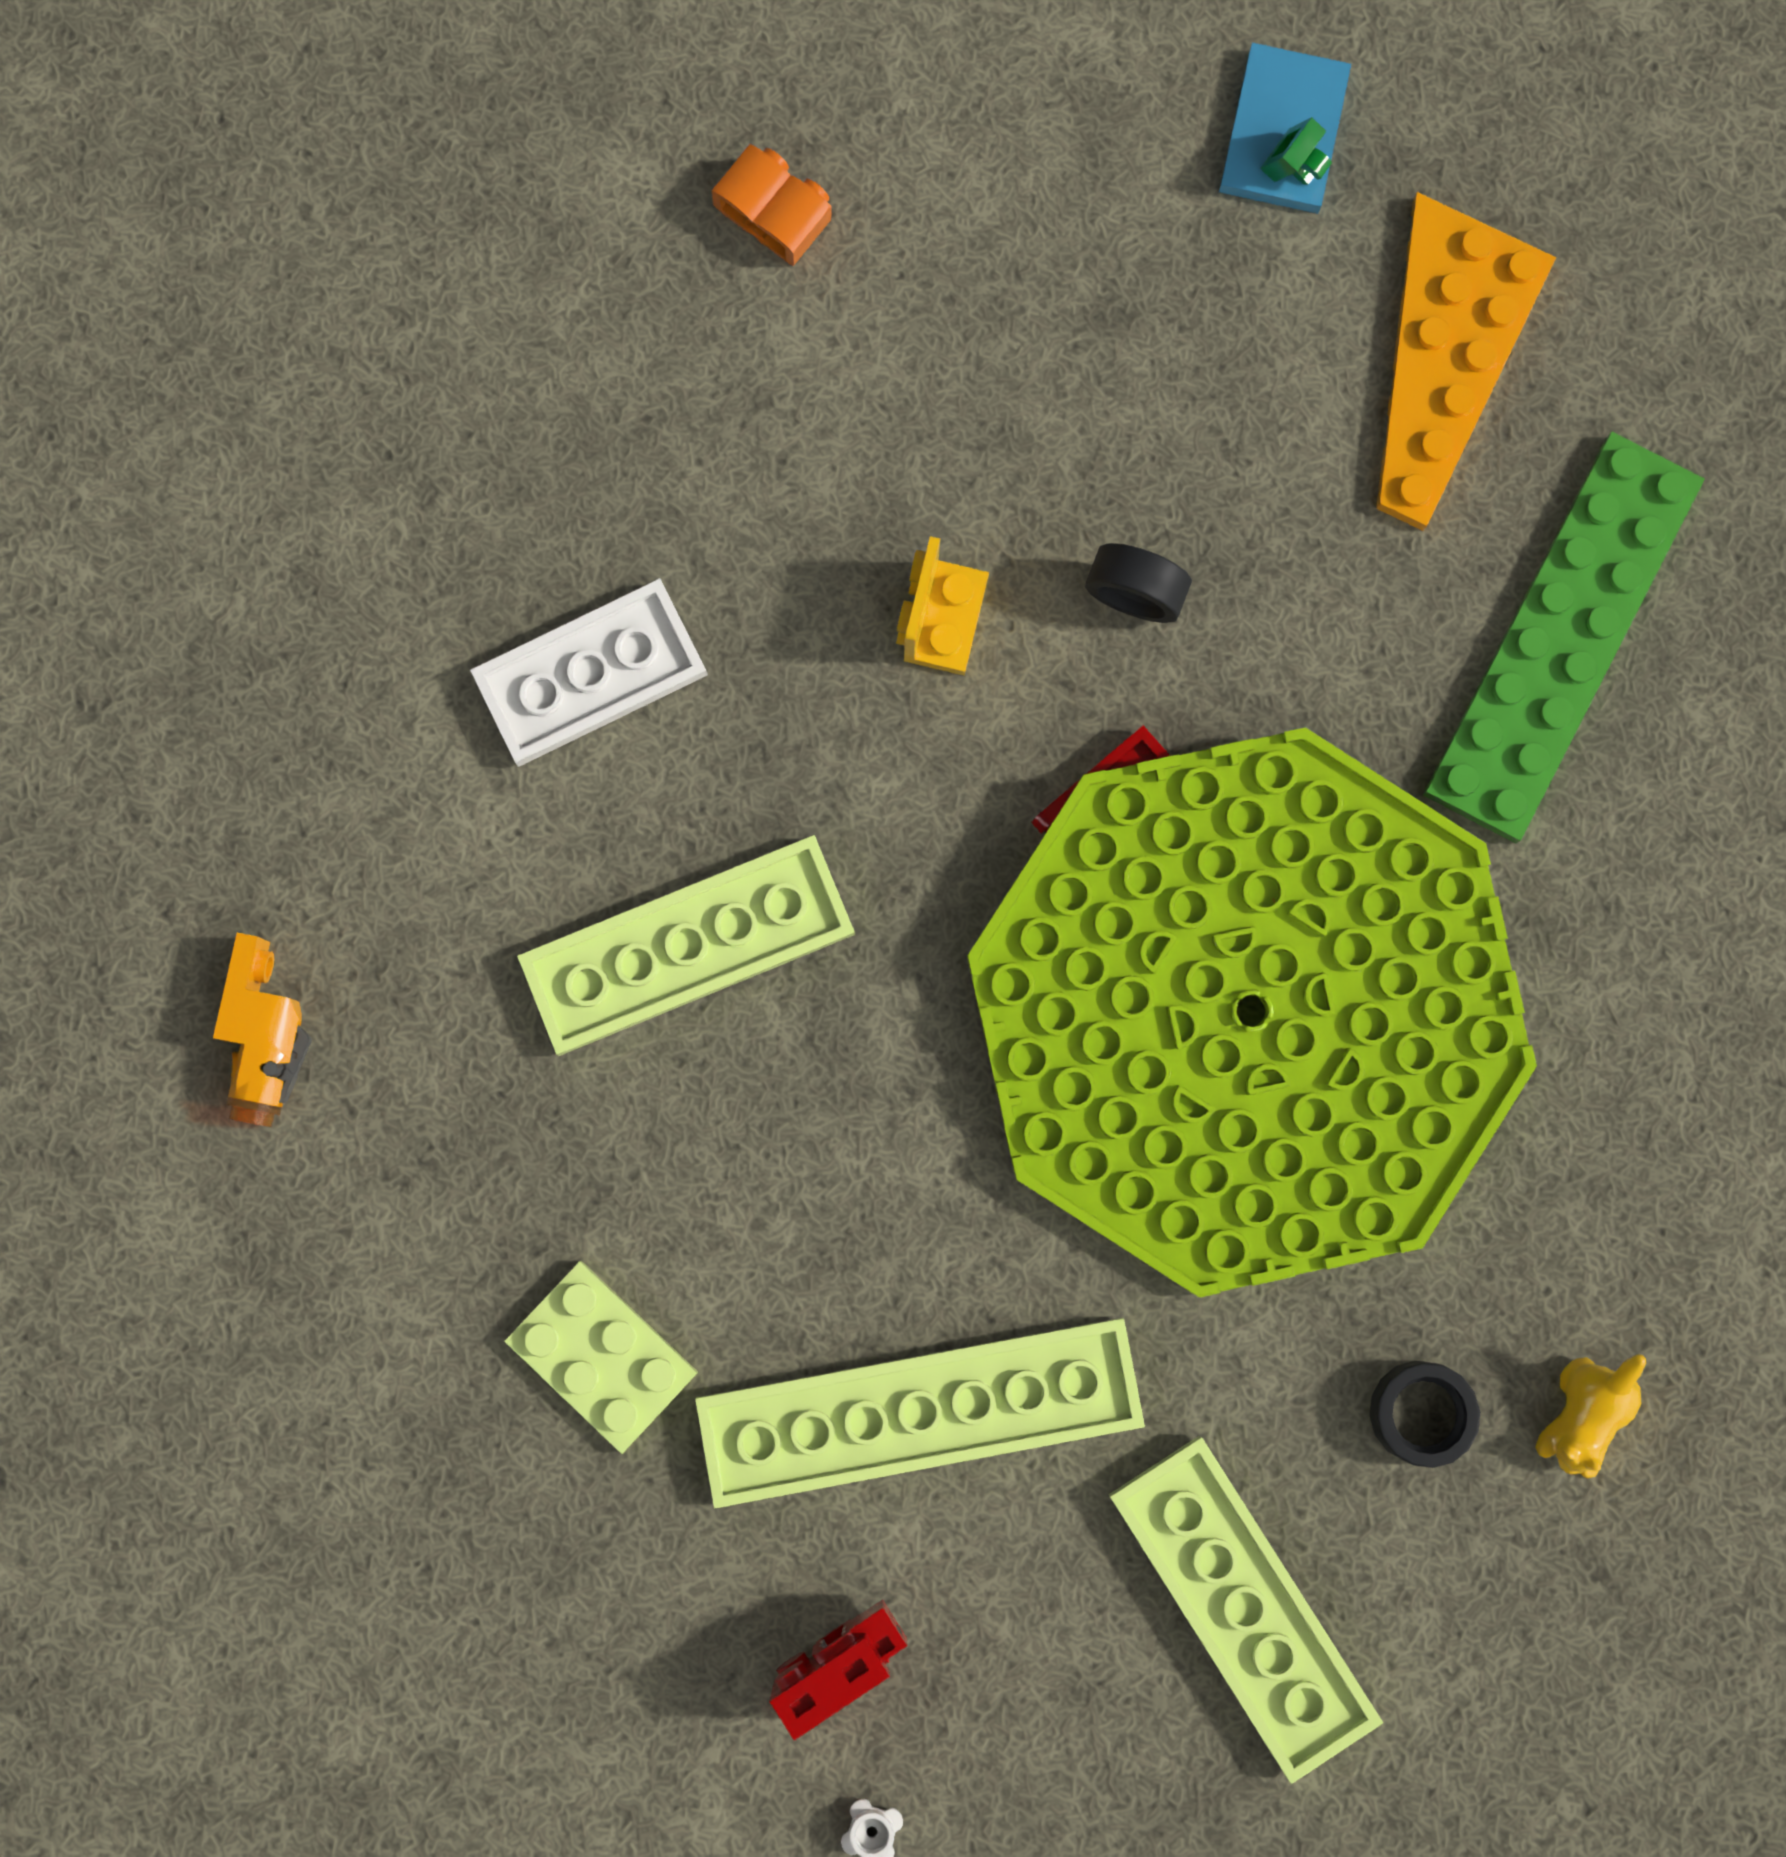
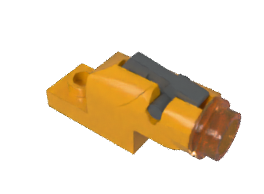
[213,932,312,1127]

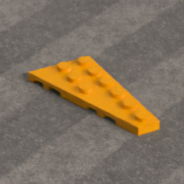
[1376,192,1556,531]

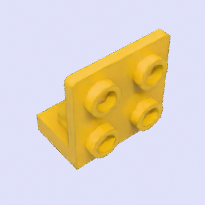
[896,536,989,676]

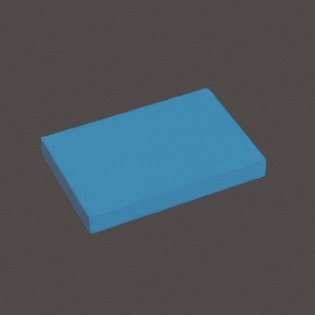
[1219,43,1352,214]

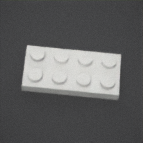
[470,579,707,767]

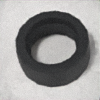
[1085,543,1192,623]
[1369,1361,1480,1468]

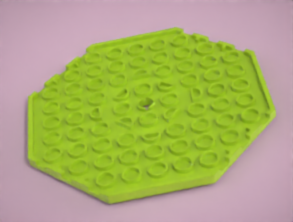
[967,727,1537,1298]

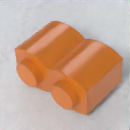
[712,144,831,266]

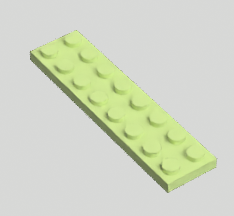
[695,1318,1145,1509]

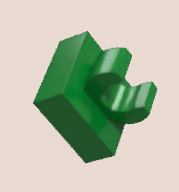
[1260,117,1332,185]

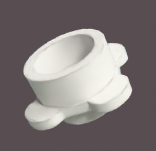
[841,1799,903,1857]

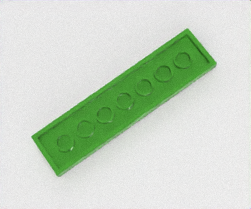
[1423,432,1705,844]

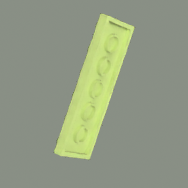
[517,835,855,1056]
[1108,1436,1383,1784]

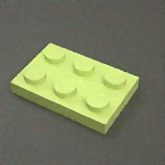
[504,1261,698,1454]

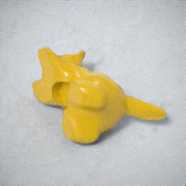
[1535,1354,1646,1479]

